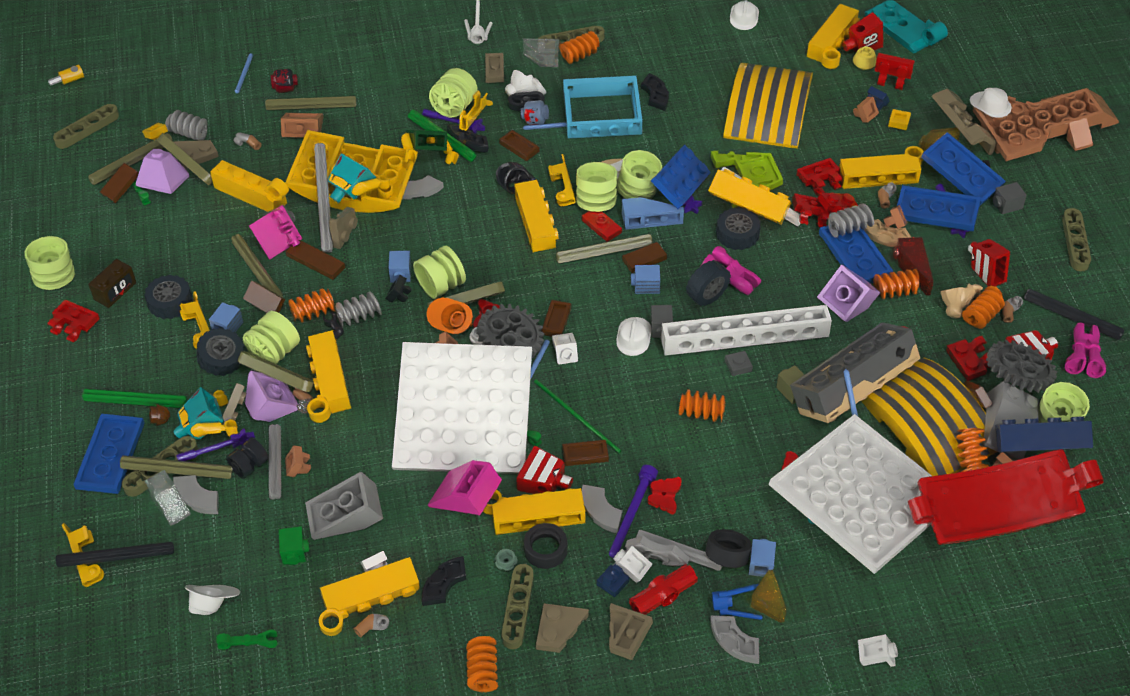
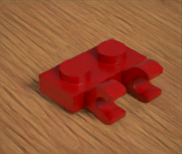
[875,53,915,90]
[797,158,842,196]
[817,192,858,213]
[792,193,832,227]
[47,300,99,342]
[946,336,991,381]

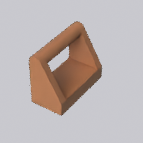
[281,113,323,137]

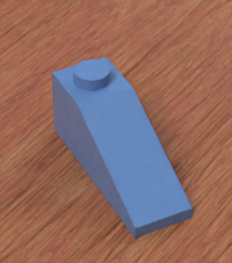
[622,197,684,230]

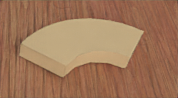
[864,219,914,248]

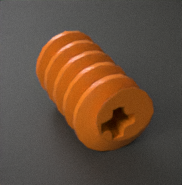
[559,31,600,64]
[873,269,919,299]
[962,286,1005,329]
[288,288,335,323]
[679,389,725,423]
[956,428,989,472]
[466,636,498,692]

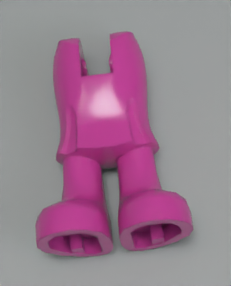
[700,246,761,295]
[1065,323,1106,378]

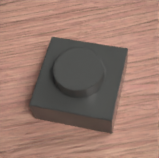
[725,351,753,376]

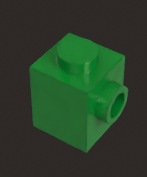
[279,526,310,565]

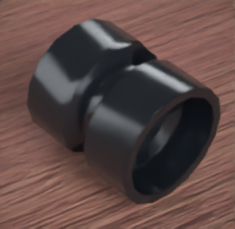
[226,437,269,479]

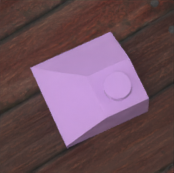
[136,149,189,194]
[817,265,880,322]
[245,371,300,422]

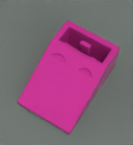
[428,460,502,515]

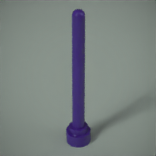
[609,465,658,558]

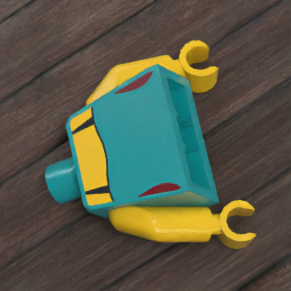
[328,153,390,203]
[173,387,238,440]

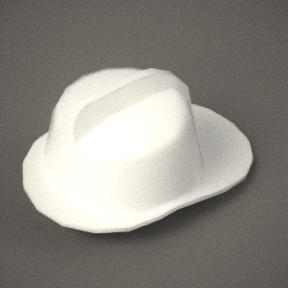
[730,0,759,30]
[970,88,1012,118]
[616,317,652,356]
[185,585,240,615]

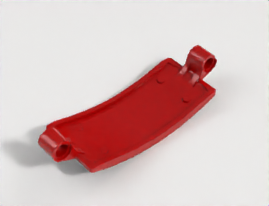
[908,449,1104,545]

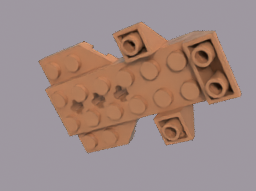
[973,88,1119,161]

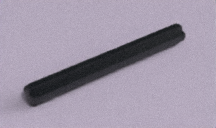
[1024,289,1124,340]
[56,542,174,567]

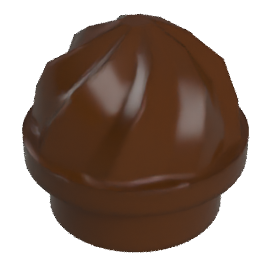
[149,404,170,426]

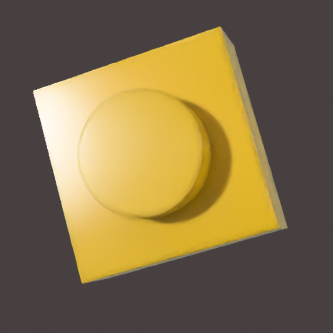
[888,109,911,130]
[142,123,168,140]

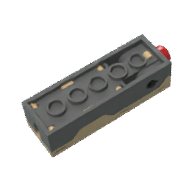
[790,322,921,423]

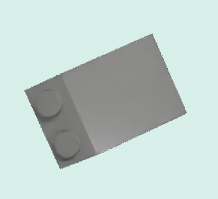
[984,381,1039,461]
[305,472,383,540]

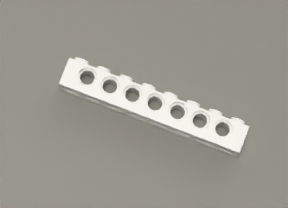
[661,305,832,356]

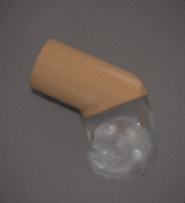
[292,388,313,414]

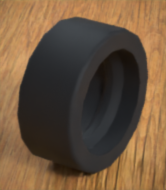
[524,523,568,569]
[705,529,752,568]

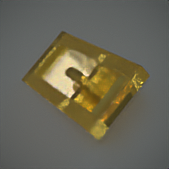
[750,569,787,622]

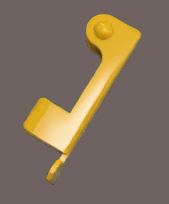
[459,90,493,131]
[548,154,576,206]
[180,291,210,349]
[62,523,104,587]

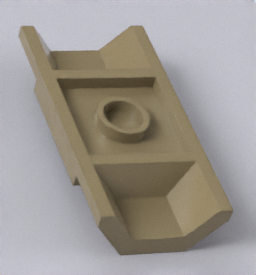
[932,89,996,155]

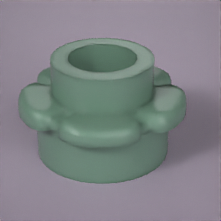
[495,549,518,571]

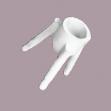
[464,0,493,44]

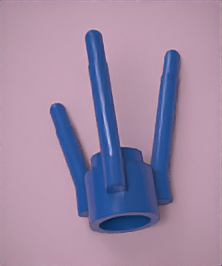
[712,583,763,620]

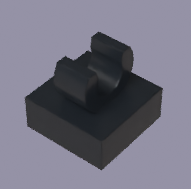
[385,275,412,303]

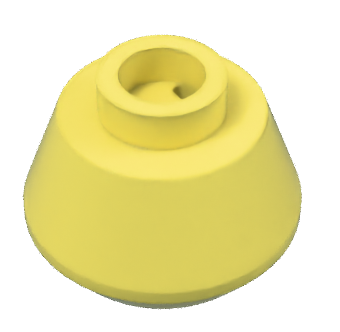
[853,46,877,70]

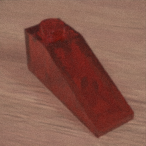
[893,237,934,296]

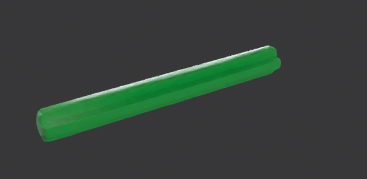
[408,109,477,162]
[82,389,188,408]

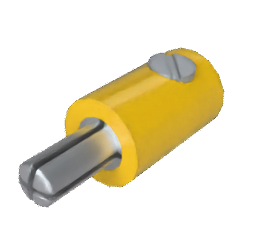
[48,65,84,86]

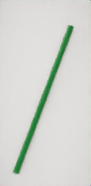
[534,379,621,453]

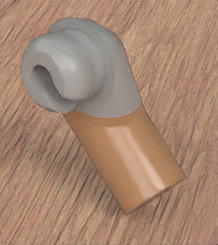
[233,132,262,150]
[878,182,897,209]
[1002,296,1023,323]
[353,614,389,637]

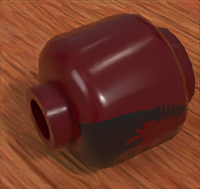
[271,68,298,93]

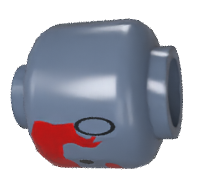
[521,100,549,125]

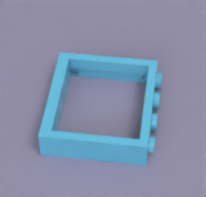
[563,76,642,138]

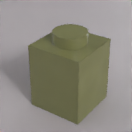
[776,365,804,405]

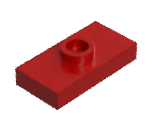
[582,211,622,242]

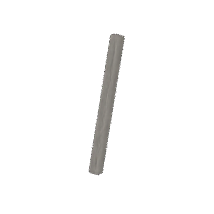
[314,143,333,253]

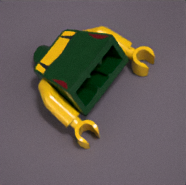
[401,130,459,164]

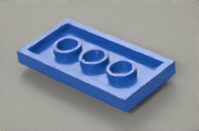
[921,132,1006,206]
[651,145,711,209]
[897,185,981,231]
[819,225,893,283]
[73,414,145,494]

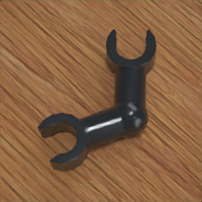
[323,312,344,341]

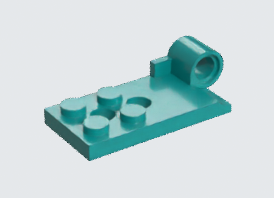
[865,0,948,54]

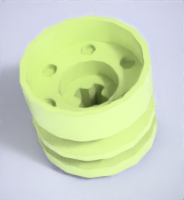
[429,68,477,118]
[617,150,662,199]
[576,162,617,212]
[25,236,75,290]
[413,246,466,299]
[243,311,300,364]
[1038,382,1090,423]

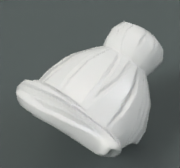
[505,70,547,96]

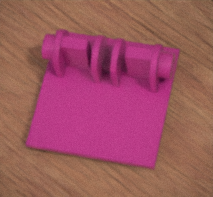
[249,205,302,260]

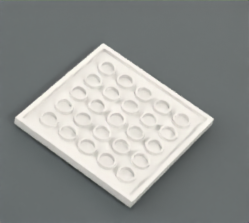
[392,342,532,475]
[769,414,932,574]

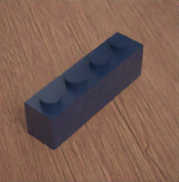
[996,416,1093,452]

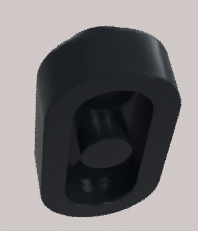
[508,91,545,111]

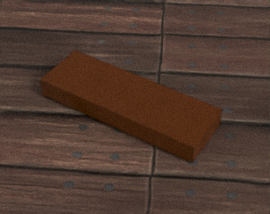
[286,240,346,280]

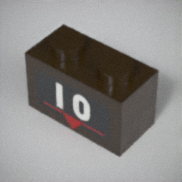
[88,259,136,308]

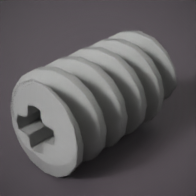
[165,110,208,141]
[828,203,874,237]
[336,292,382,328]

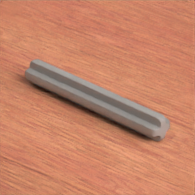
[269,424,281,500]
[636,530,723,571]

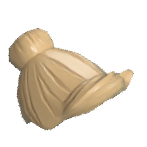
[940,284,983,318]

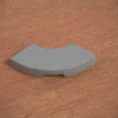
[402,175,444,199]
[173,475,219,514]
[582,485,622,533]
[625,536,690,566]
[710,616,759,664]

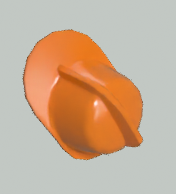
[426,297,473,334]

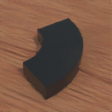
[641,73,669,111]
[447,124,489,152]
[422,556,467,606]

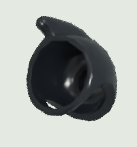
[496,162,539,194]

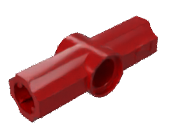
[629,564,698,615]

